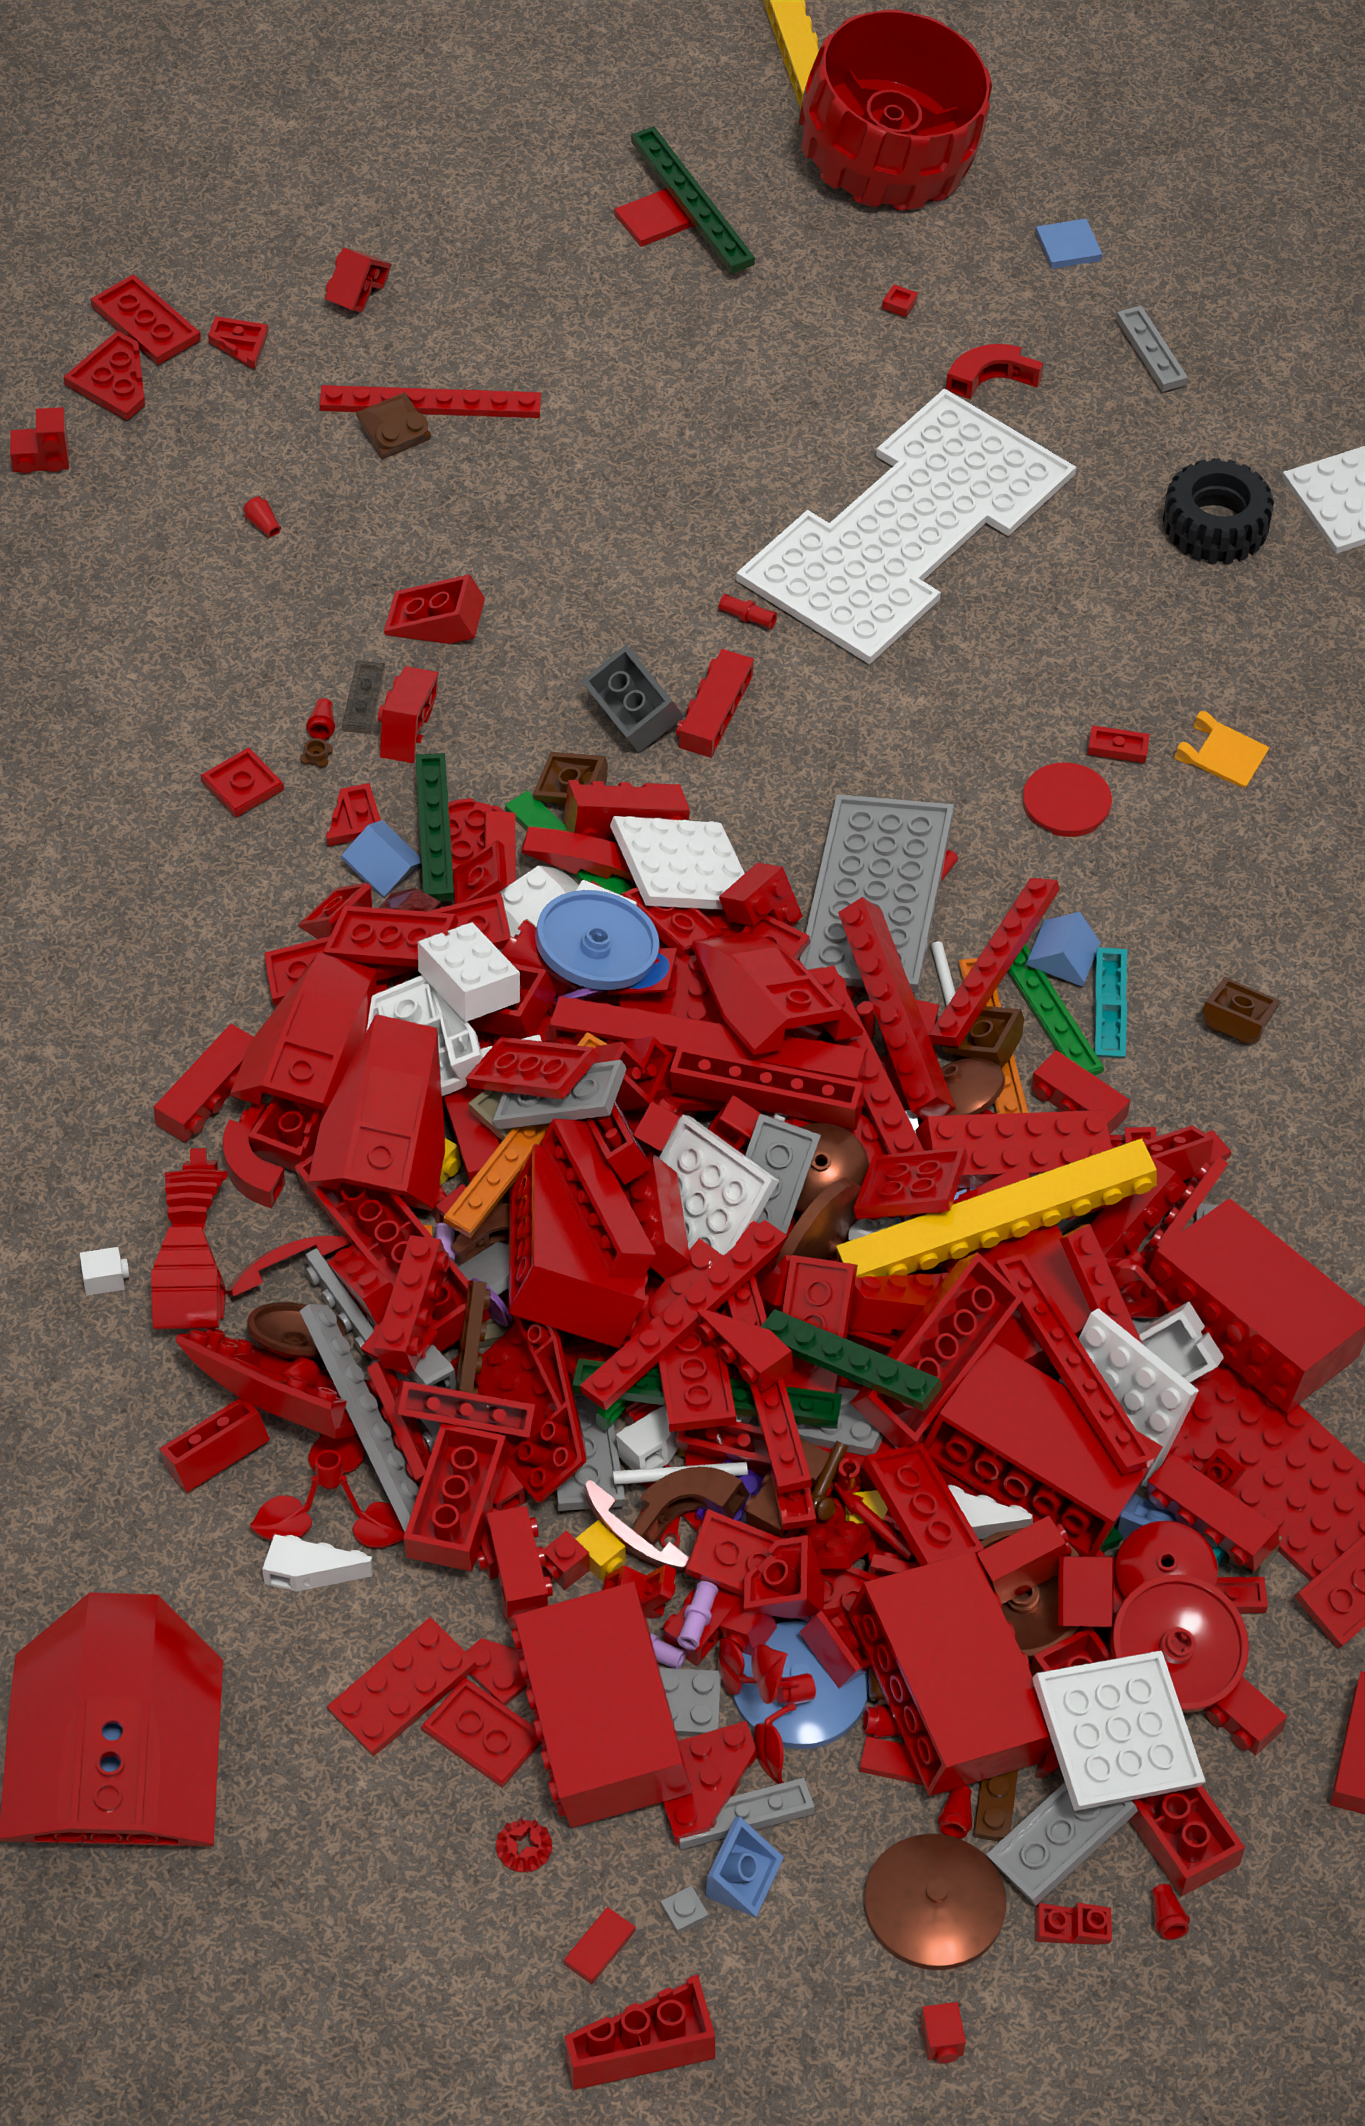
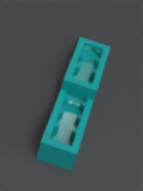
[1094,947,1128,1059]

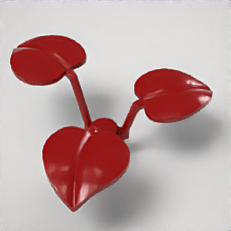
[250,1434,405,1548]
[718,1638,816,1784]

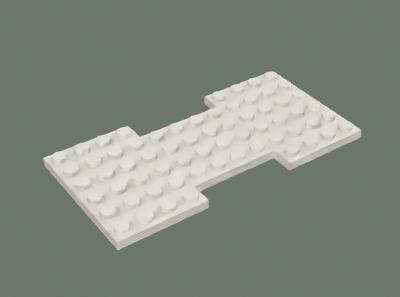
[736,389,1076,665]

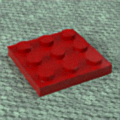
[853,1147,968,1220]

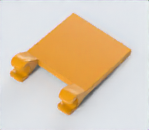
[1174,711,1270,788]

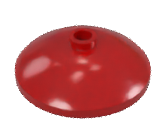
[1115,1521,1218,1599]

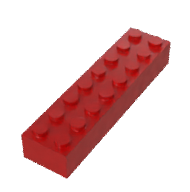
[295,1155,490,1352]
[1030,1626,1245,1897]

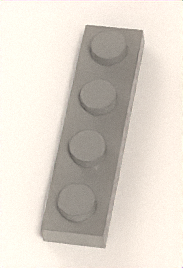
[1116,305,1188,392]
[678,1778,815,1850]

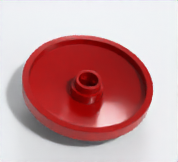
[1111,1575,1249,1713]

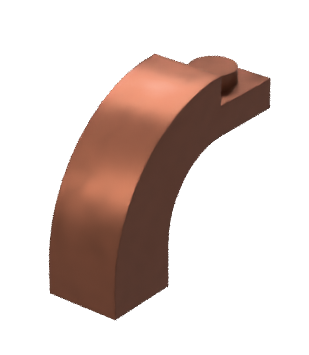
[451,1203,510,1266]
[632,1467,750,1546]

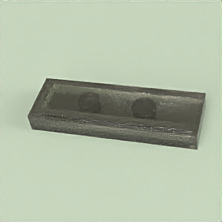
[342,660,385,734]

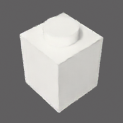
[80,1247,130,1296]

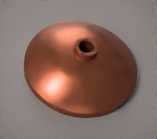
[941,1058,1005,1115]
[796,1123,869,1213]
[247,1302,345,1359]

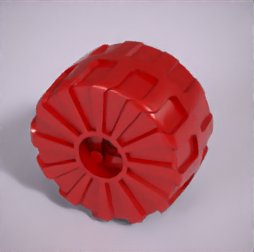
[798,9,992,210]

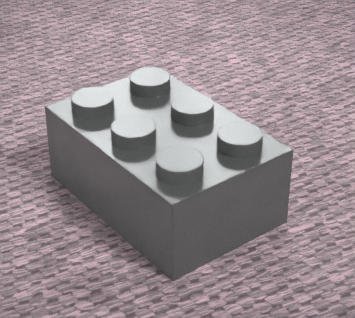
[581,644,685,753]

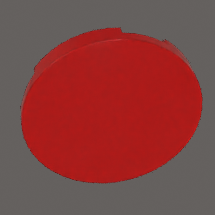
[1023,762,1112,837]
[448,798,504,870]

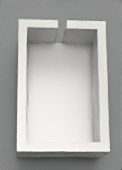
[418,922,520,1022]
[1137,1302,1224,1383]

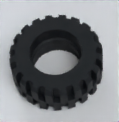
[1163,458,1274,564]

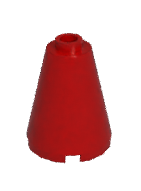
[501,919,580,996]

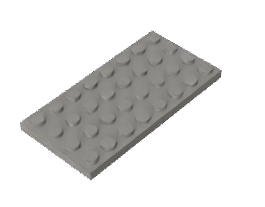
[799,794,954,992]

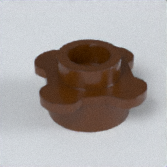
[300,738,333,767]

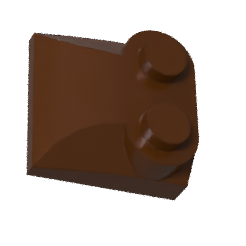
[356,392,431,459]
[533,752,608,805]
[1202,977,1280,1044]
[942,1006,1024,1068]

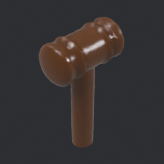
[811,1441,849,1521]

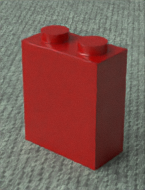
[977,1515,1072,1604]

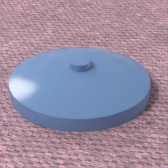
[535,890,659,990]
[732,1621,869,1749]

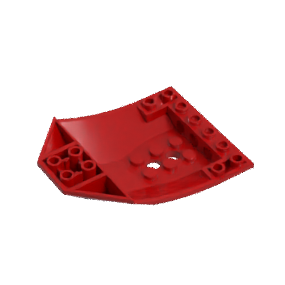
[0,1592,223,1847]

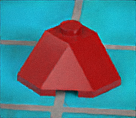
[744,1535,824,1619]

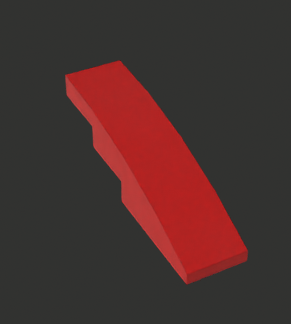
[521,826,635,882]

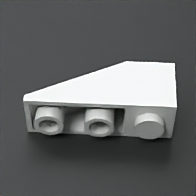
[616,1405,679,1470]
[947,1485,1033,1540]
[262,1534,373,1592]

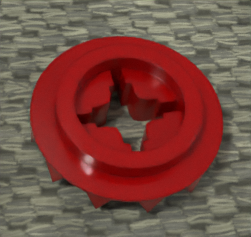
[496,1817,552,1872]

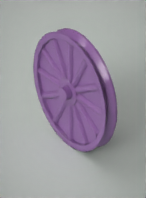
[553,988,608,1007]
[472,1278,513,1327]

